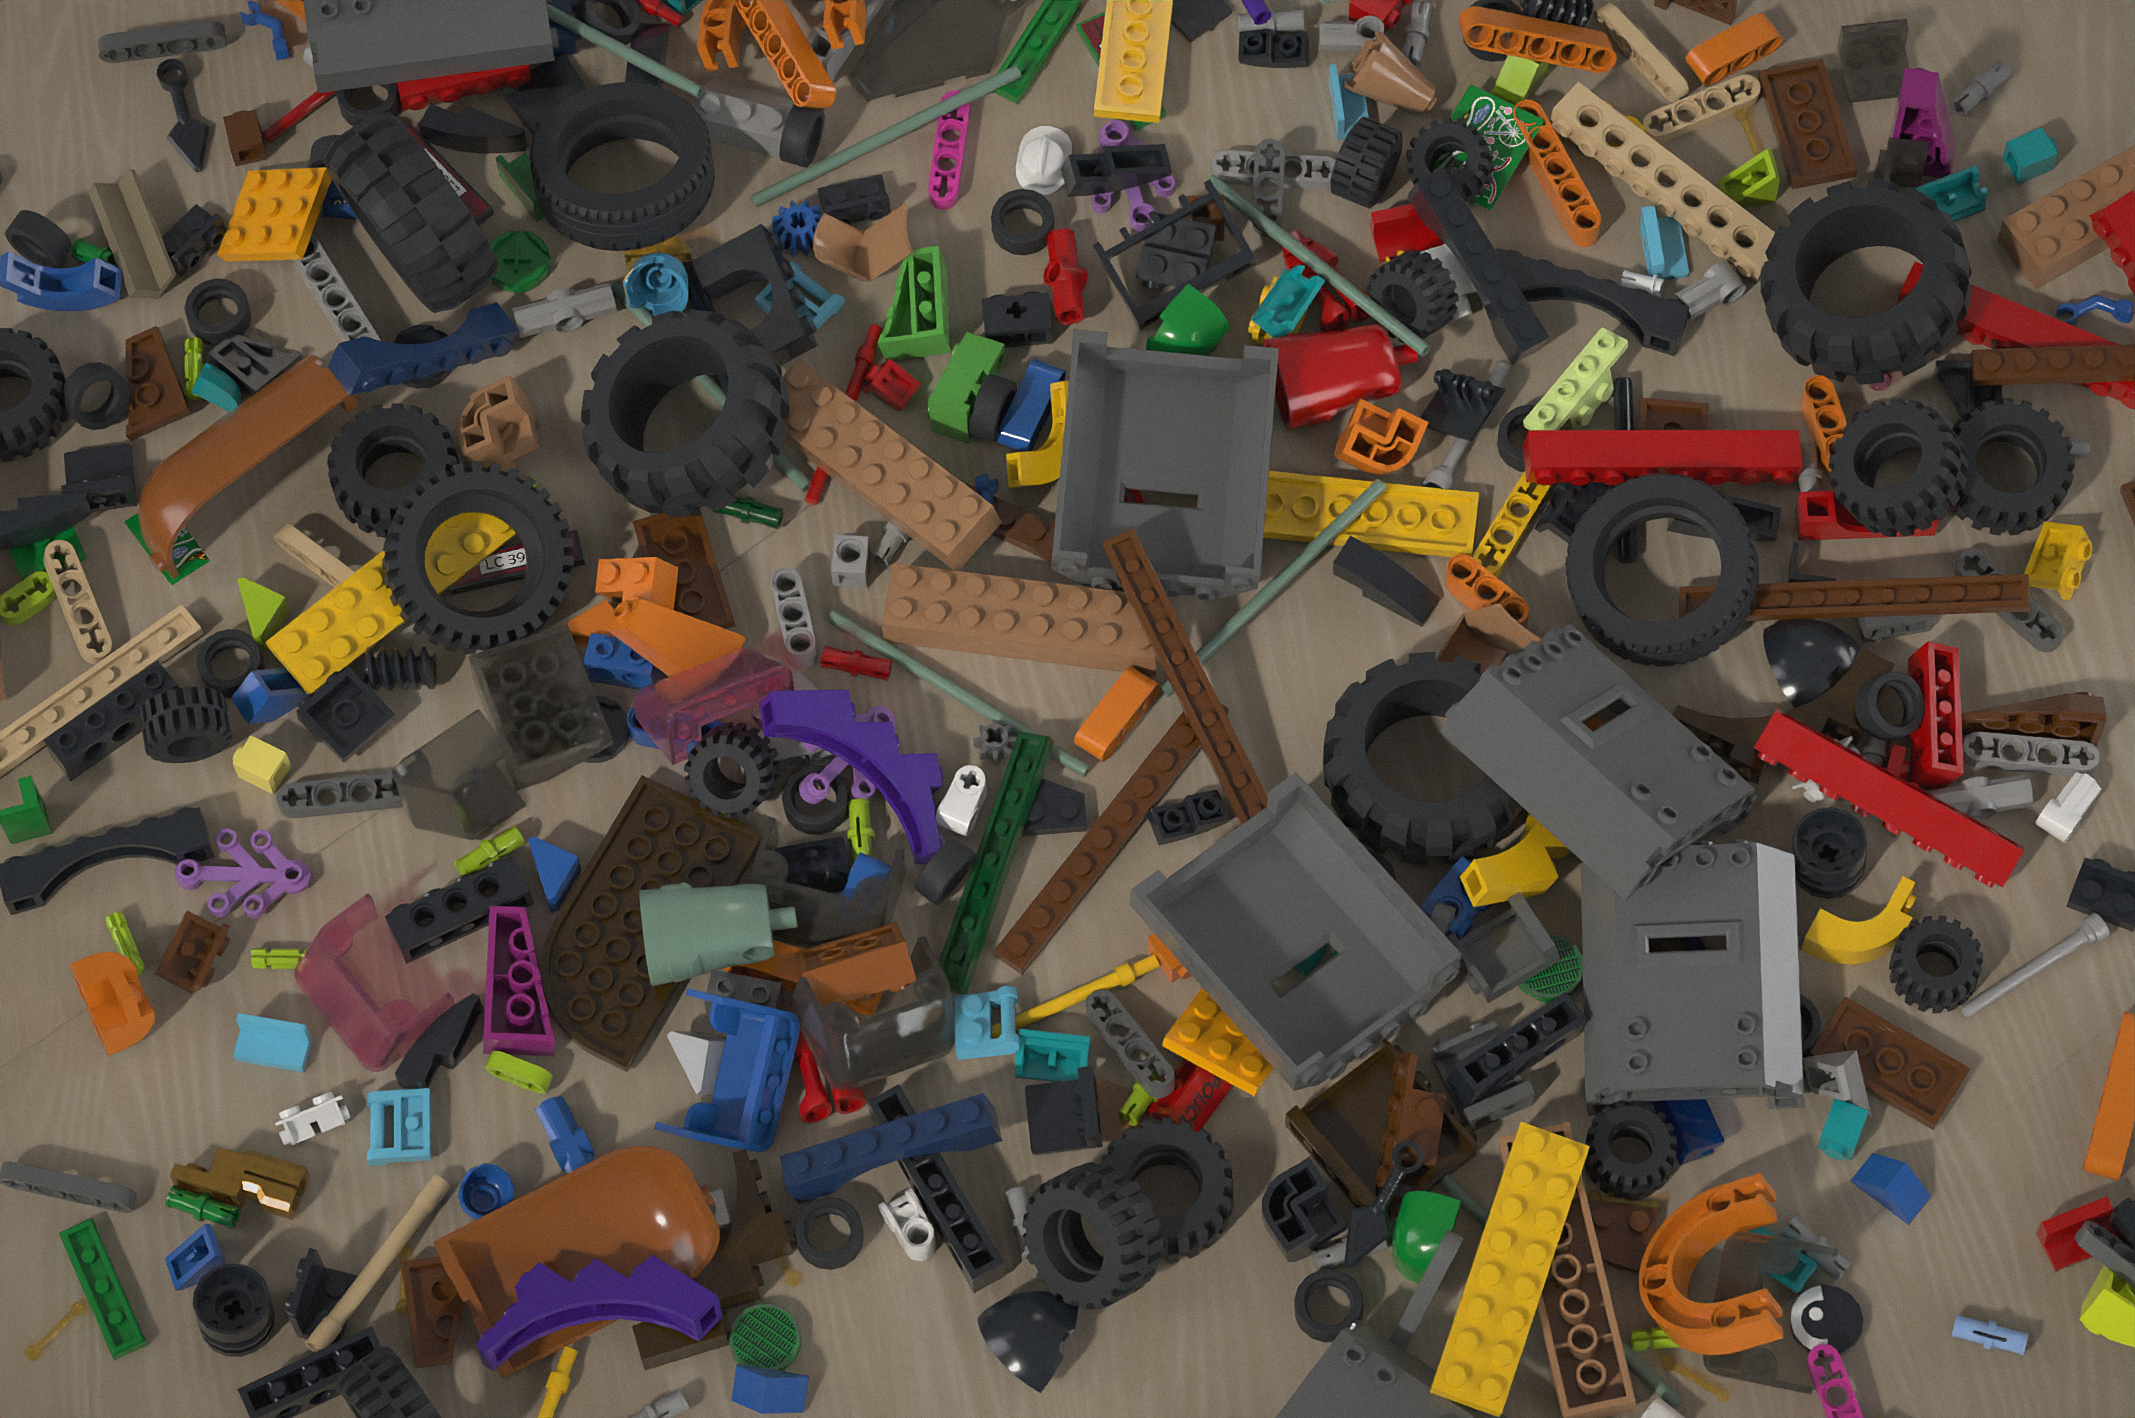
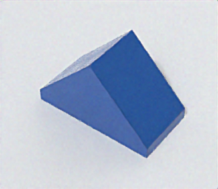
[528,836,581,913]
[1850,1153,1931,1225]
[165,1224,227,1290]
[731,1364,809,1414]

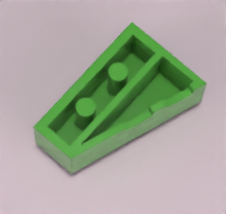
[878,245,952,361]
[927,332,1005,444]

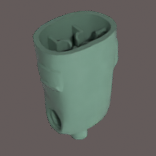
[639,882,797,987]

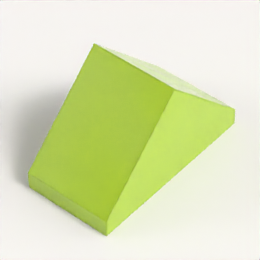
[1492,55,1550,106]
[1718,148,1780,208]
[237,577,290,652]

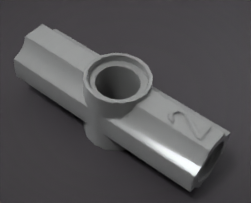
[512,283,617,338]
[1926,775,2033,821]

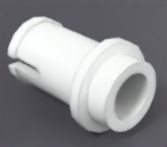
[1620,270,1664,298]

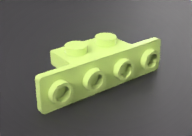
[1523,328,1629,430]

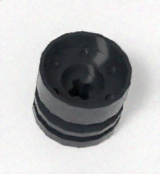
[1792,807,1867,899]
[193,1264,275,1357]

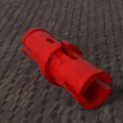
[820,646,893,681]

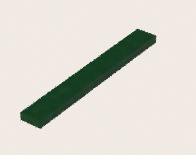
[931,732,1054,995]

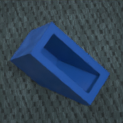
[231,667,318,724]

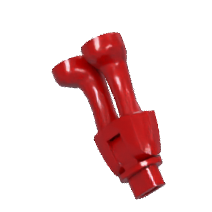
[1278,230,1370,332]
[788,998,866,1124]

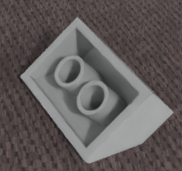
[693,78,795,159]

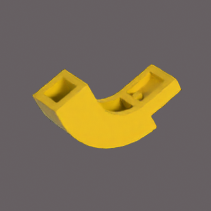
[1006,381,1069,488]
[1801,876,1917,965]

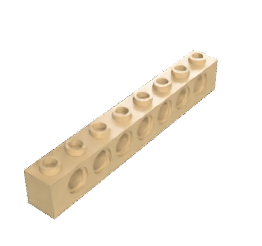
[1550,81,1775,283]

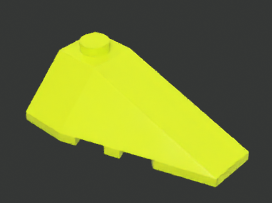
[2079,1265,2135,1348]

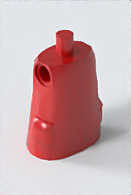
[1263,324,1418,430]

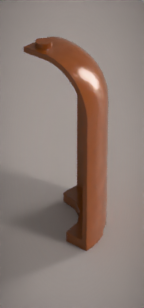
[138,354,359,579]
[433,1146,720,1378]

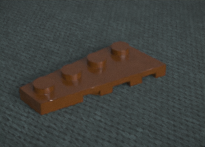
[1588,1200,1658,1274]

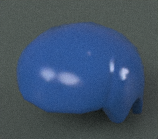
[458,1163,514,1220]

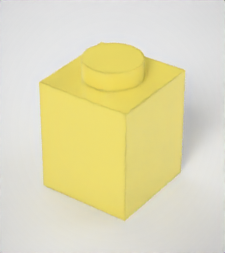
[233,735,291,795]

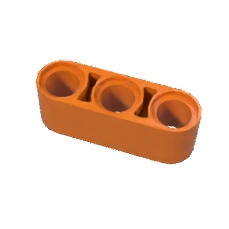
[1685,13,1783,87]
[1801,375,1847,475]
[1445,554,1530,629]
[1074,666,1160,762]

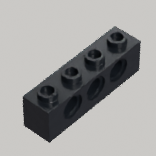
[44,660,179,781]
[385,856,534,964]
[1446,992,1587,1107]
[237,1326,381,1418]

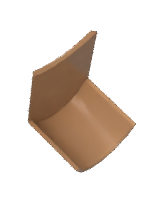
[813,203,914,282]
[1436,604,1542,674]

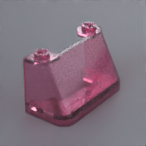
[634,648,795,765]

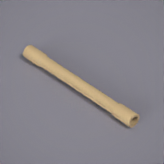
[305,1175,451,1353]

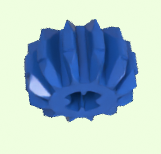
[771,199,822,257]

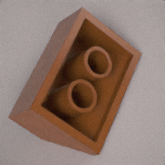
[795,921,917,1013]

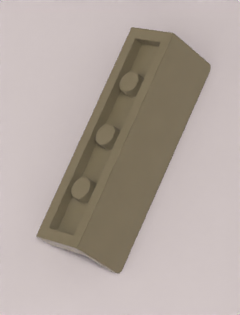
[88,169,176,299]

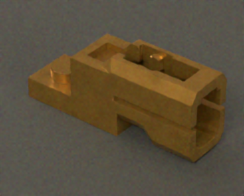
[170,1147,310,1220]

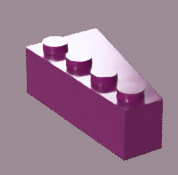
[1885,68,1955,178]
[483,906,555,1056]

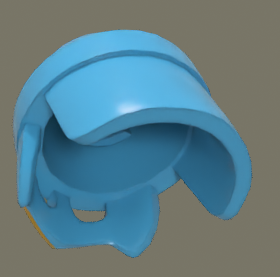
[623,252,688,316]

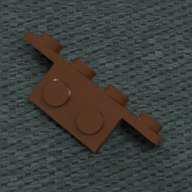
[1376,1052,1446,1196]

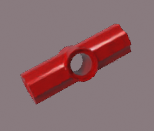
[1043,228,1088,326]

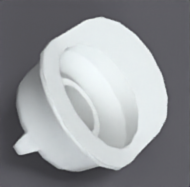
[1016,126,1072,195]

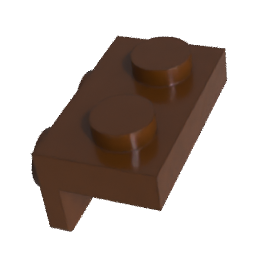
[155,911,230,994]

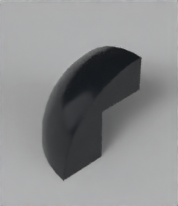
[1763,618,1861,708]
[977,1291,1079,1393]

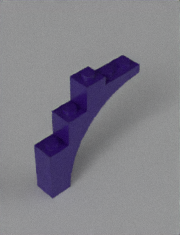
[759,690,943,865]
[477,1254,723,1371]

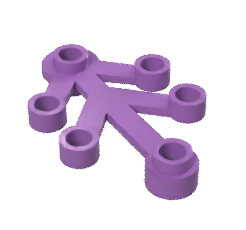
[1091,120,1175,232]
[799,706,896,804]
[175,828,311,918]

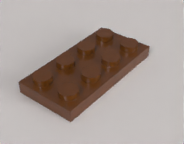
[1757,58,1857,190]
[633,510,735,629]
[1809,997,1970,1130]

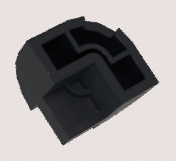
[1262,1157,1347,1262]

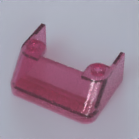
[294,893,455,1072]

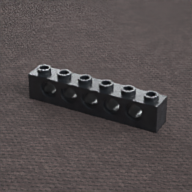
[867,1084,1006,1293]

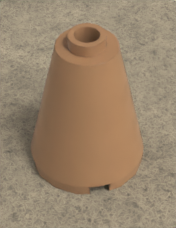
[1343,31,1438,115]

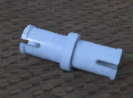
[1951,1314,2029,1356]

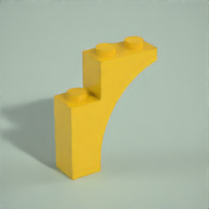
[1460,811,1570,907]

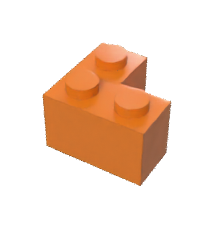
[595,557,679,610]

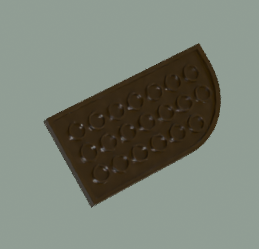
[541,775,765,1072]

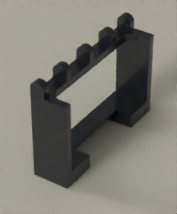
[1093,179,1256,330]

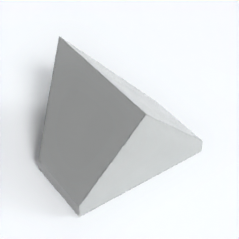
[667,1031,727,1095]
[1803,1050,1872,1118]

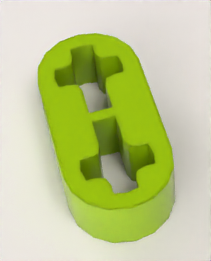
[0,571,57,626]
[485,1051,553,1094]

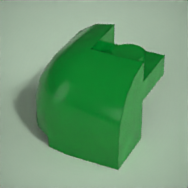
[1146,284,1230,356]
[1391,1191,1461,1290]

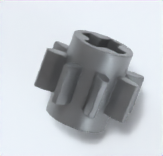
[974,719,1017,766]

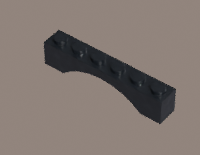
[1407,168,1550,365]
[1496,248,1689,356]
[0,807,215,915]

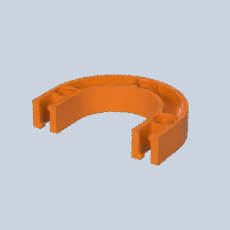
[697,0,867,72]
[1639,1173,1783,1355]

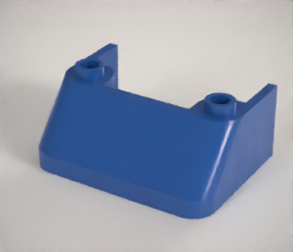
[654,988,800,1152]

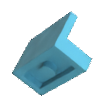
[1329,64,1368,140]
[1639,206,1689,280]
[233,1013,312,1073]

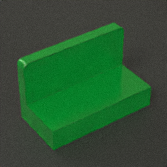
[495,153,544,222]
[0,775,52,844]

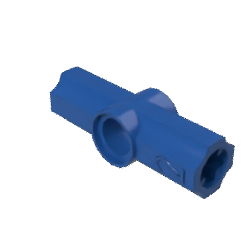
[535,1096,595,1174]

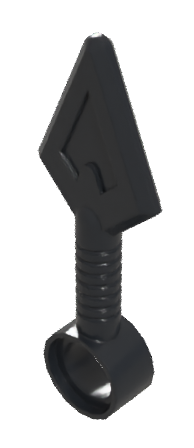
[157,59,209,172]
[1344,1140,1424,1268]

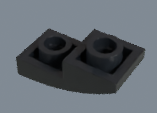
[1238,29,1309,68]
[1147,790,1229,845]

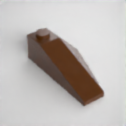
[1961,692,2107,747]

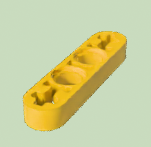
[1473,471,1551,577]

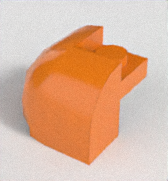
[1334,399,1429,475]
[70,952,155,1056]

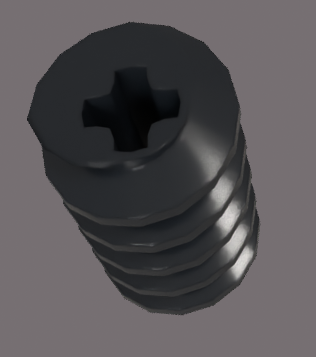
[1519,0,1593,28]
[364,646,437,690]

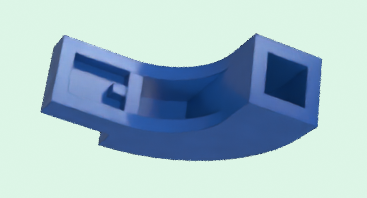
[0,251,122,311]

